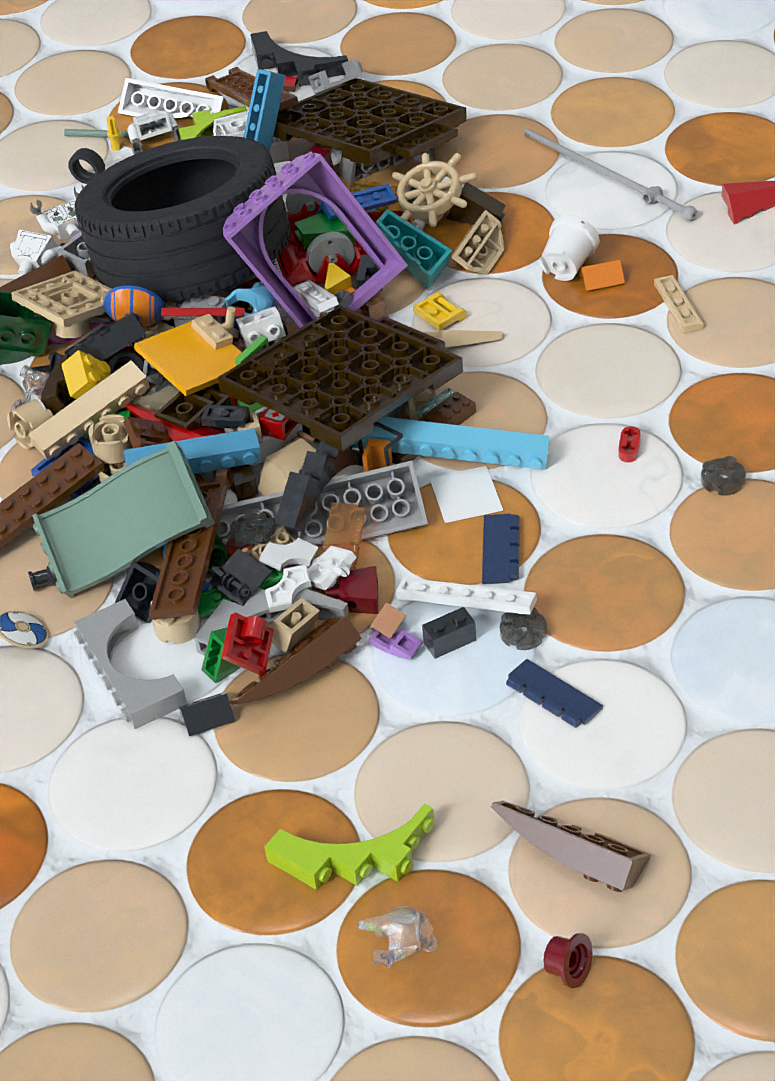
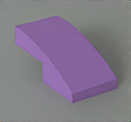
[369,629,423,660]

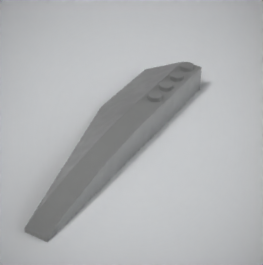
[217,461,428,546]

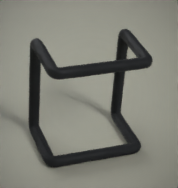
[358,421,403,467]

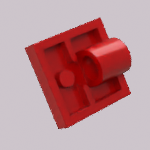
[221,612,274,675]

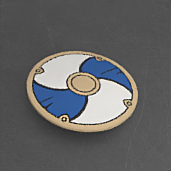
[0,610,49,648]

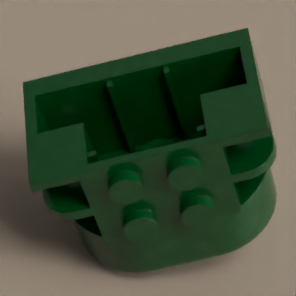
[0,290,51,365]

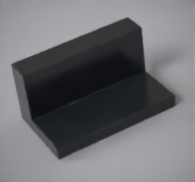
[201,405,252,429]
[178,692,236,736]

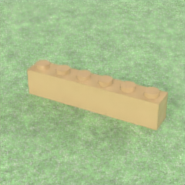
[28,360,150,461]

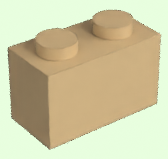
[271,598,320,653]

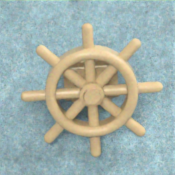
[385,153,477,227]

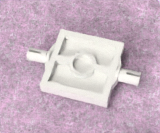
[308,546,357,590]

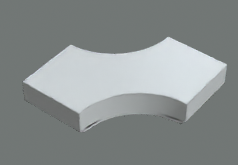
[259,538,318,571]
[265,564,311,613]

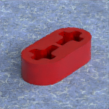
[618,426,641,463]

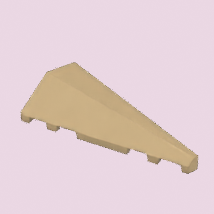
[423,330,502,348]

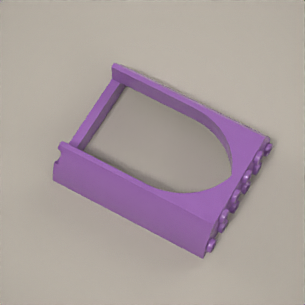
[223,152,408,328]

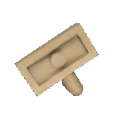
[191,307,235,350]

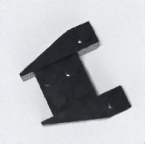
[64,312,146,361]

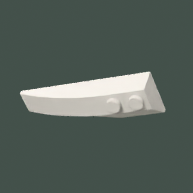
[118,78,224,118]

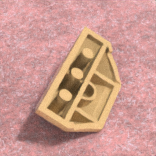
[451,210,504,275]
[258,438,320,496]

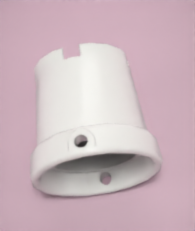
[539,215,600,281]

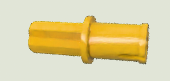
[106,115,123,151]

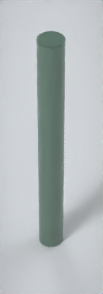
[64,129,129,138]

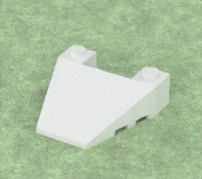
[213,111,289,163]

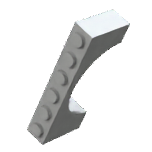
[74,599,187,729]

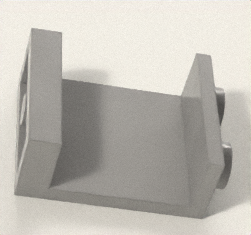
[308,58,362,94]

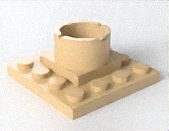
[12,271,111,338]

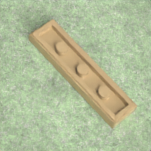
[654,275,703,333]

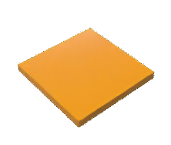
[134,321,242,396]

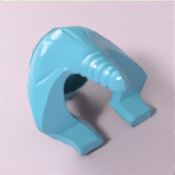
[224,282,278,322]

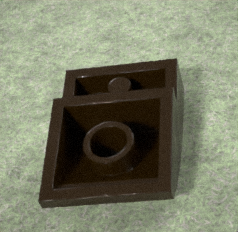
[41,354,76,416]
[154,388,232,430]

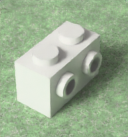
[236,306,286,348]

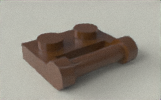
[123,417,170,448]

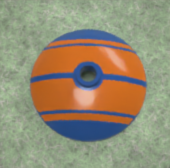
[103,285,165,328]

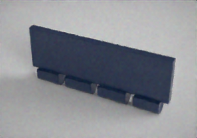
[482,513,520,584]
[506,659,603,728]

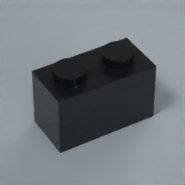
[422,607,476,659]

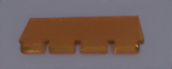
[322,502,366,586]

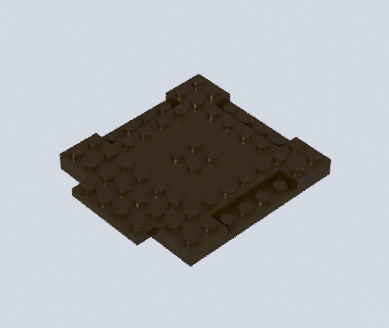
[273,78,467,166]
[218,305,463,451]

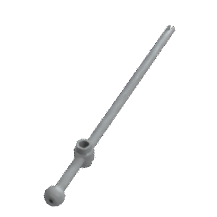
[524,129,697,221]

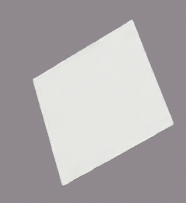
[430,466,503,523]

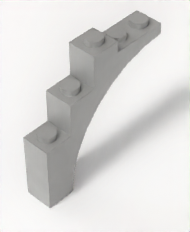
[194,583,350,655]

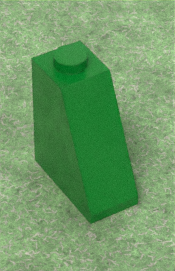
[293,212,355,249]
[201,627,241,683]

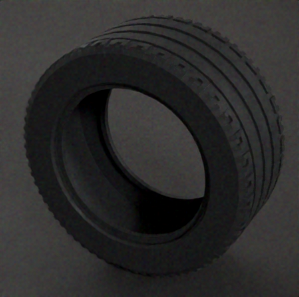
[74,136,291,302]

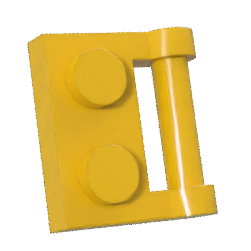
[413,292,467,331]

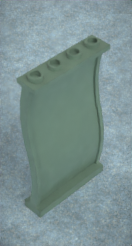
[32,441,215,598]

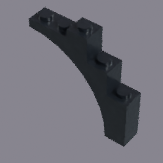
[250,31,348,87]
[275,441,362,533]

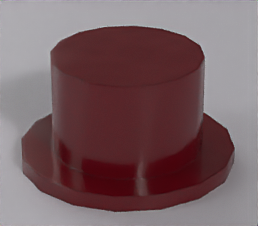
[543,933,593,989]

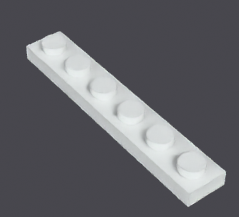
[292,280,339,313]
[396,578,537,614]

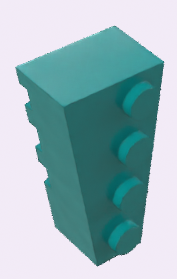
[376,209,452,289]

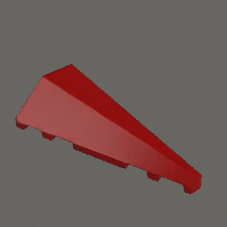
[722,181,775,224]
[125,403,225,442]

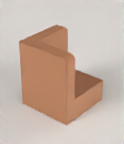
[370,603,406,638]

